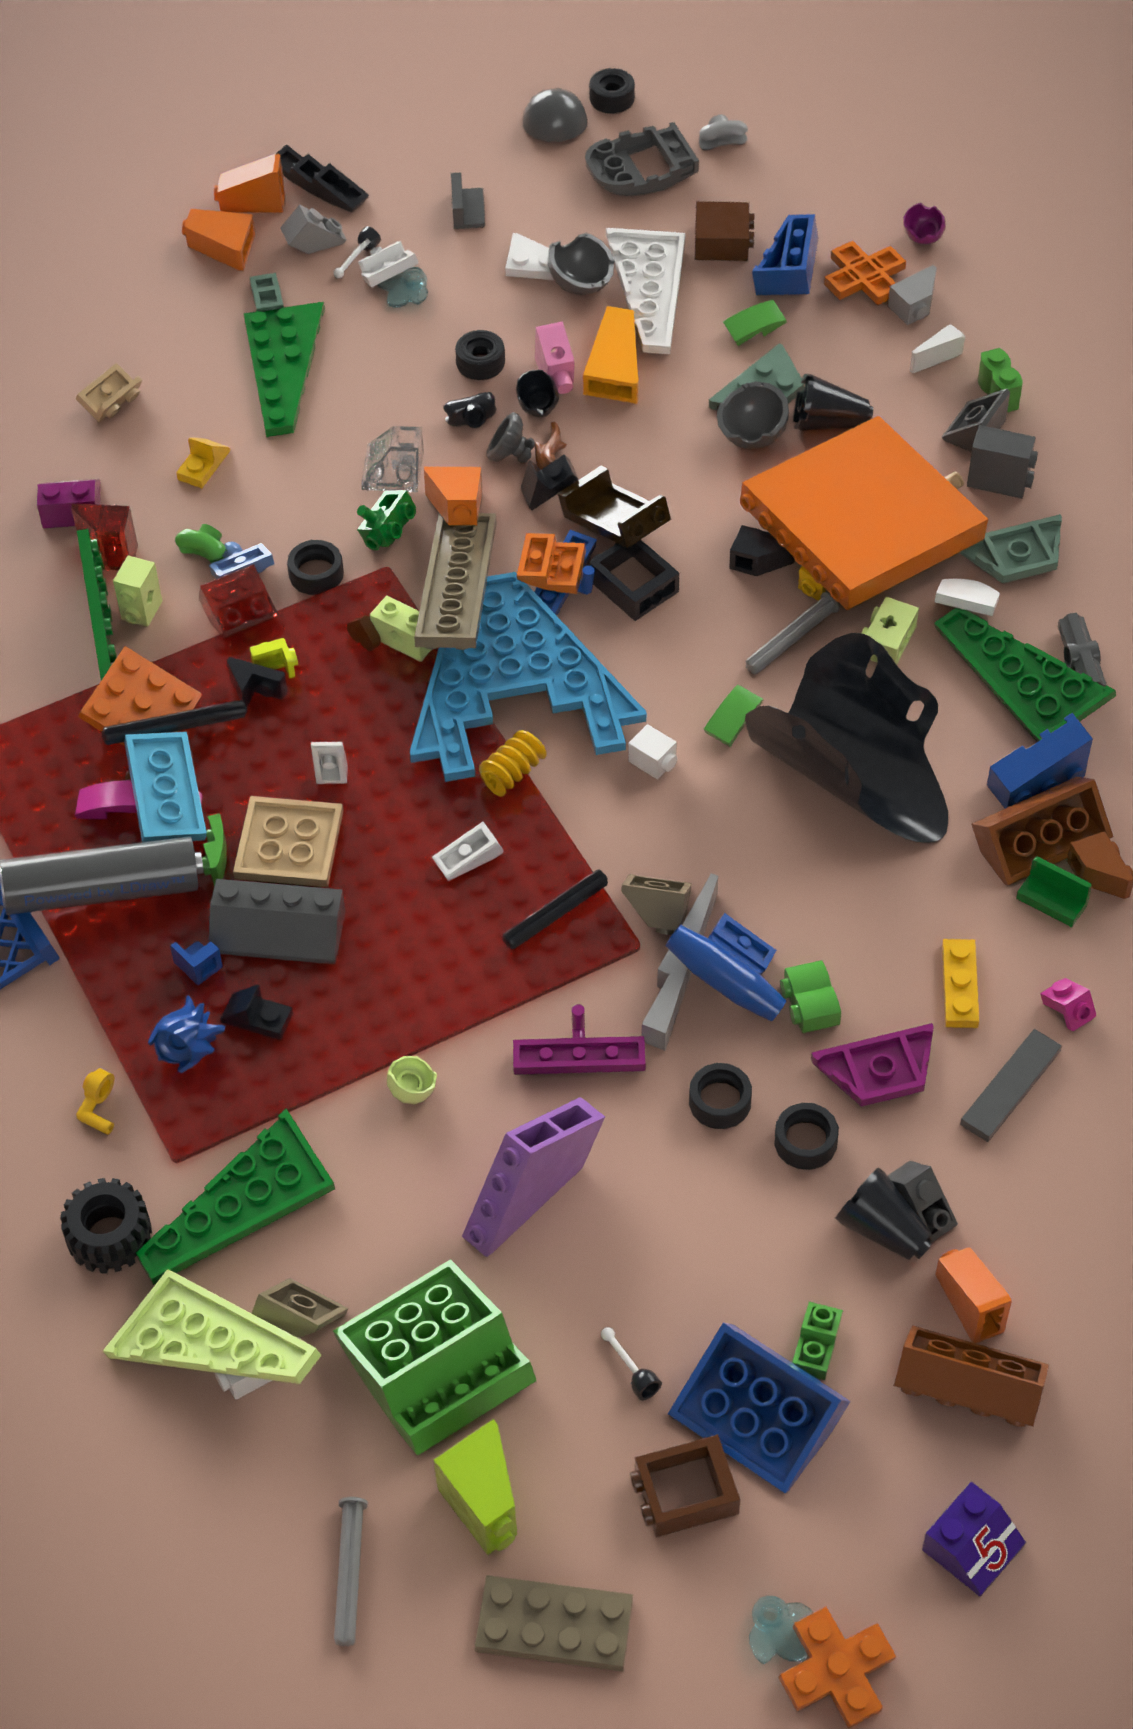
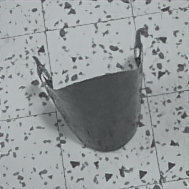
[745,633,948,843]

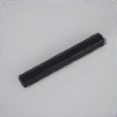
[503,869,608,950]

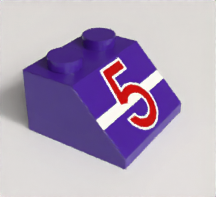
[922,1481,1026,1597]

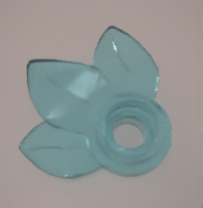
[377,267,428,308]
[749,1596,814,1664]

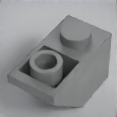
[280,205,346,254]

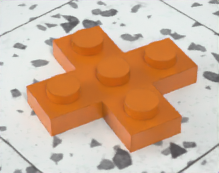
[824,240,906,306]
[778,1606,896,1728]

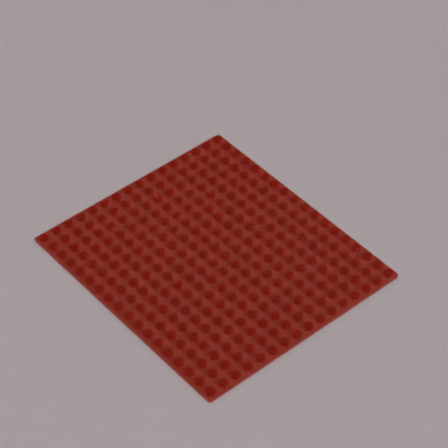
[0,567,640,1163]

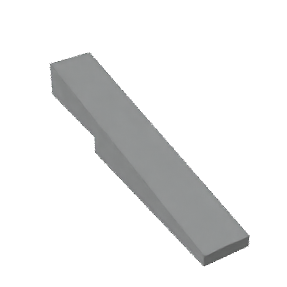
[642,873,718,1051]

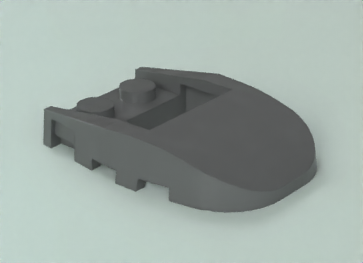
[585,122,699,196]

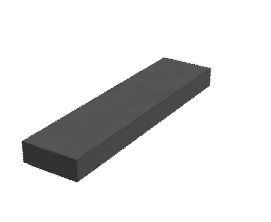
[960,1029,1062,1142]

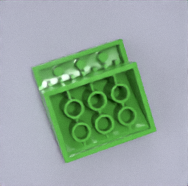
[333,1259,537,1456]

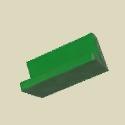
[1016,856,1092,927]

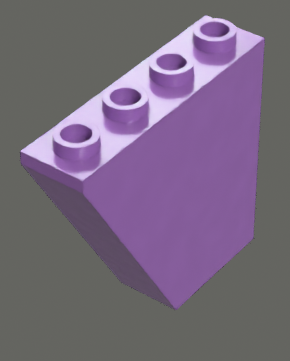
[462,1097,605,1257]

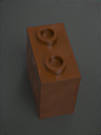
[695,201,755,261]

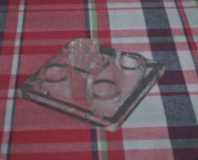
[361,426,424,492]

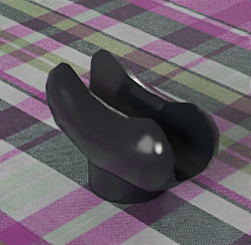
[443,392,497,428]

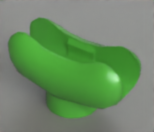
[175,524,227,563]

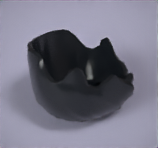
[516,370,559,417]

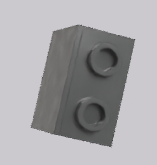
[967,425,1038,499]

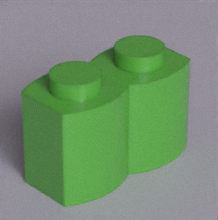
[978,348,1023,412]
[780,960,841,1033]

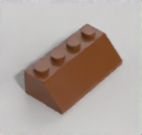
[971,777,1114,885]
[894,1325,1049,1427]

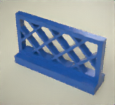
[0,884,60,989]

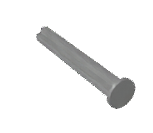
[746,592,840,674]
[334,1497,368,1646]

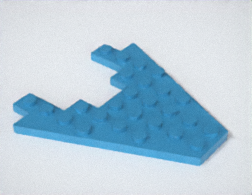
[410,572,647,782]

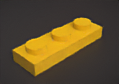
[942,939,979,1028]

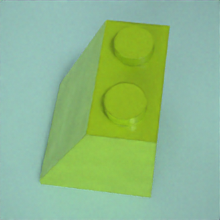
[434,1419,517,1555]

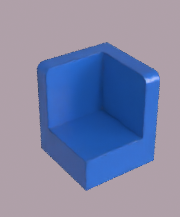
[170,941,223,985]

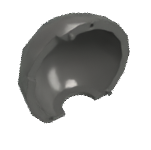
[522,88,588,142]
[547,233,615,295]
[717,381,789,449]

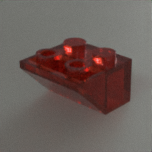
[71,504,138,570]
[199,564,279,639]

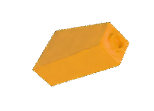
[583,306,638,404]

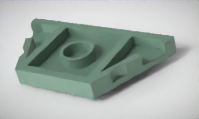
[709,343,805,410]
[959,514,1062,584]

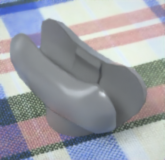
[699,115,748,150]

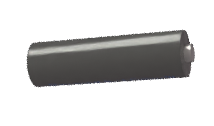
[0,836,203,915]

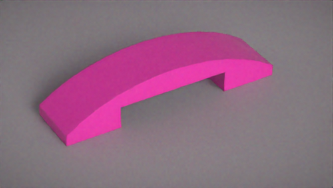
[75,780,203,819]

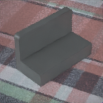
[451,173,485,229]

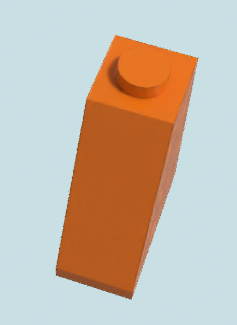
[214,154,285,213]
[182,208,255,271]
[424,466,482,526]
[935,1247,1012,1343]

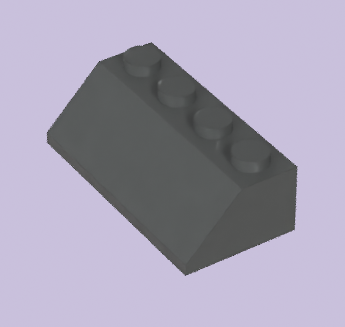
[208,879,346,964]

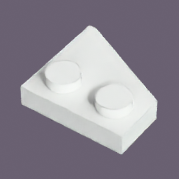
[505,233,554,280]

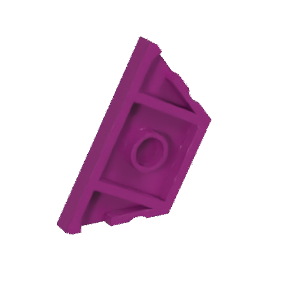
[811,1023,934,1107]

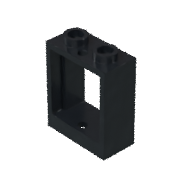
[589,540,680,621]

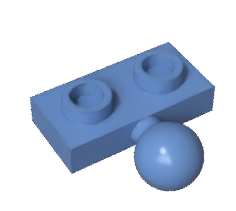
[209,541,275,586]

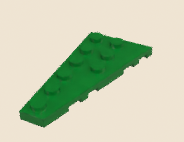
[243,301,325,437]
[77,529,117,680]
[934,608,1116,742]
[136,1108,335,1285]

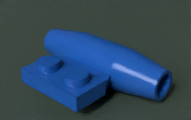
[665,913,786,1022]

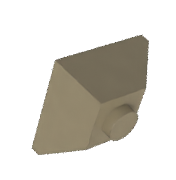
[621,874,692,935]
[252,1278,348,1338]

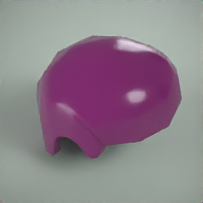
[903,203,946,244]

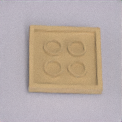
[233,796,343,887]

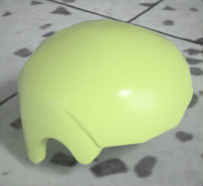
[386,1056,437,1104]

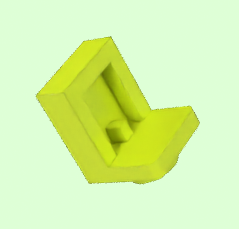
[250,638,298,679]

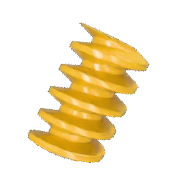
[479,730,547,797]

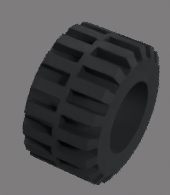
[60,1178,152,1273]

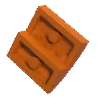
[517,533,586,594]

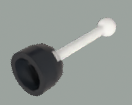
[333,226,381,279]
[601,1327,662,1400]

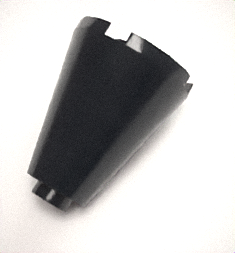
[793,374,873,430]
[835,1167,932,1260]

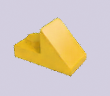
[176,437,230,489]

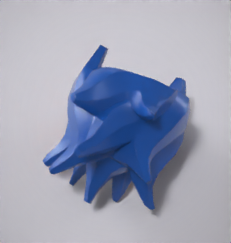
[148,995,225,1073]

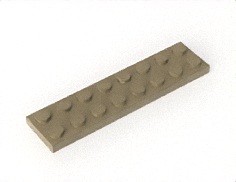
[414,513,496,650]

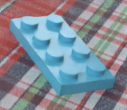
[124,732,207,842]

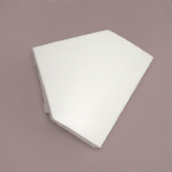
[358,241,419,287]
[935,579,1000,616]

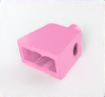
[535,321,575,394]

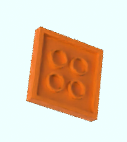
[78,646,203,746]

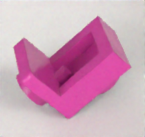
[1040,978,1096,1031]

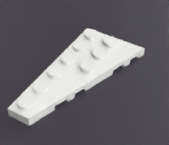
[606,228,685,354]

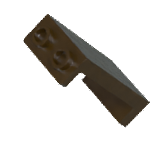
[557,466,671,548]

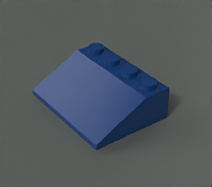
[668,1322,851,1493]

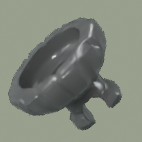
[486,412,535,463]

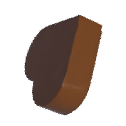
[347,615,381,651]

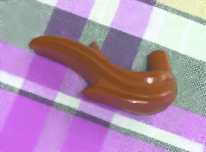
[534,422,574,469]

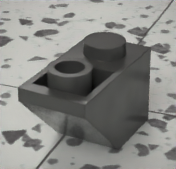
[888,1161,958,1242]

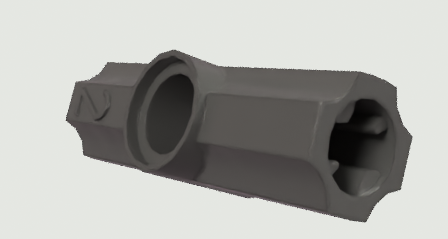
[1058,613,1107,687]

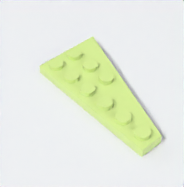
[103,1269,321,1384]

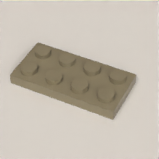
[475,1575,633,1671]

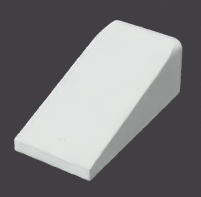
[910,324,965,373]
[311,742,348,784]
[432,822,504,881]

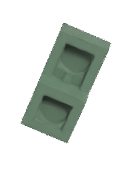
[250,273,284,312]

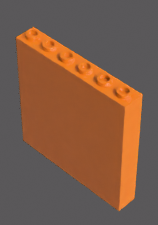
[740,416,988,610]

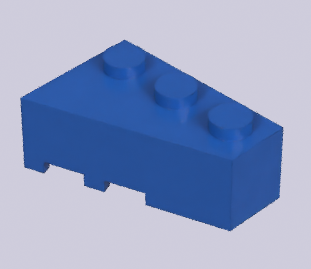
[752,214,818,295]
[987,713,1093,809]

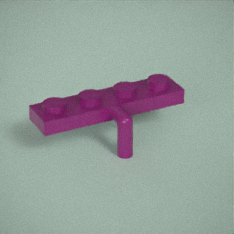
[513,1004,646,1075]

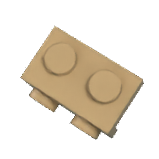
[76,363,142,422]

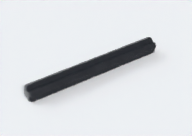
[102,700,247,745]

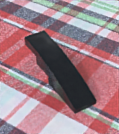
[276,144,369,212]

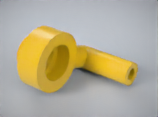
[76,1068,115,1135]

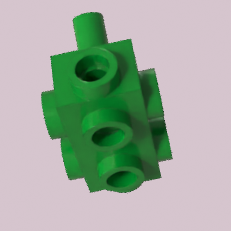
[357,490,417,551]

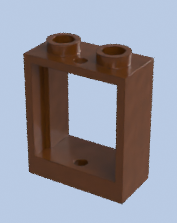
[630,1434,740,1538]

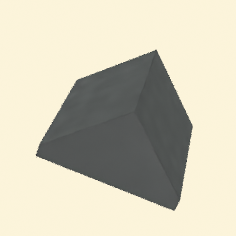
[942,388,1010,452]

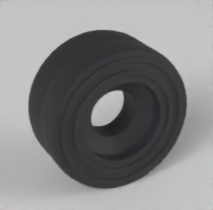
[589,68,635,114]
[455,330,505,380]

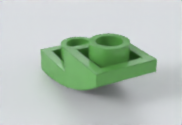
[723,300,787,346]
[704,684,764,747]
[202,813,227,886]
[792,1302,843,1380]

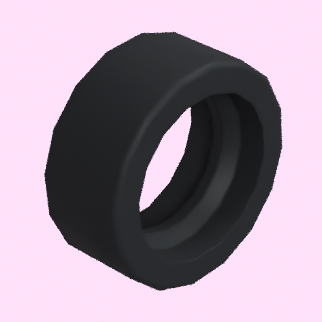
[287,540,344,595]
[689,1063,752,1129]
[774,1102,839,1170]

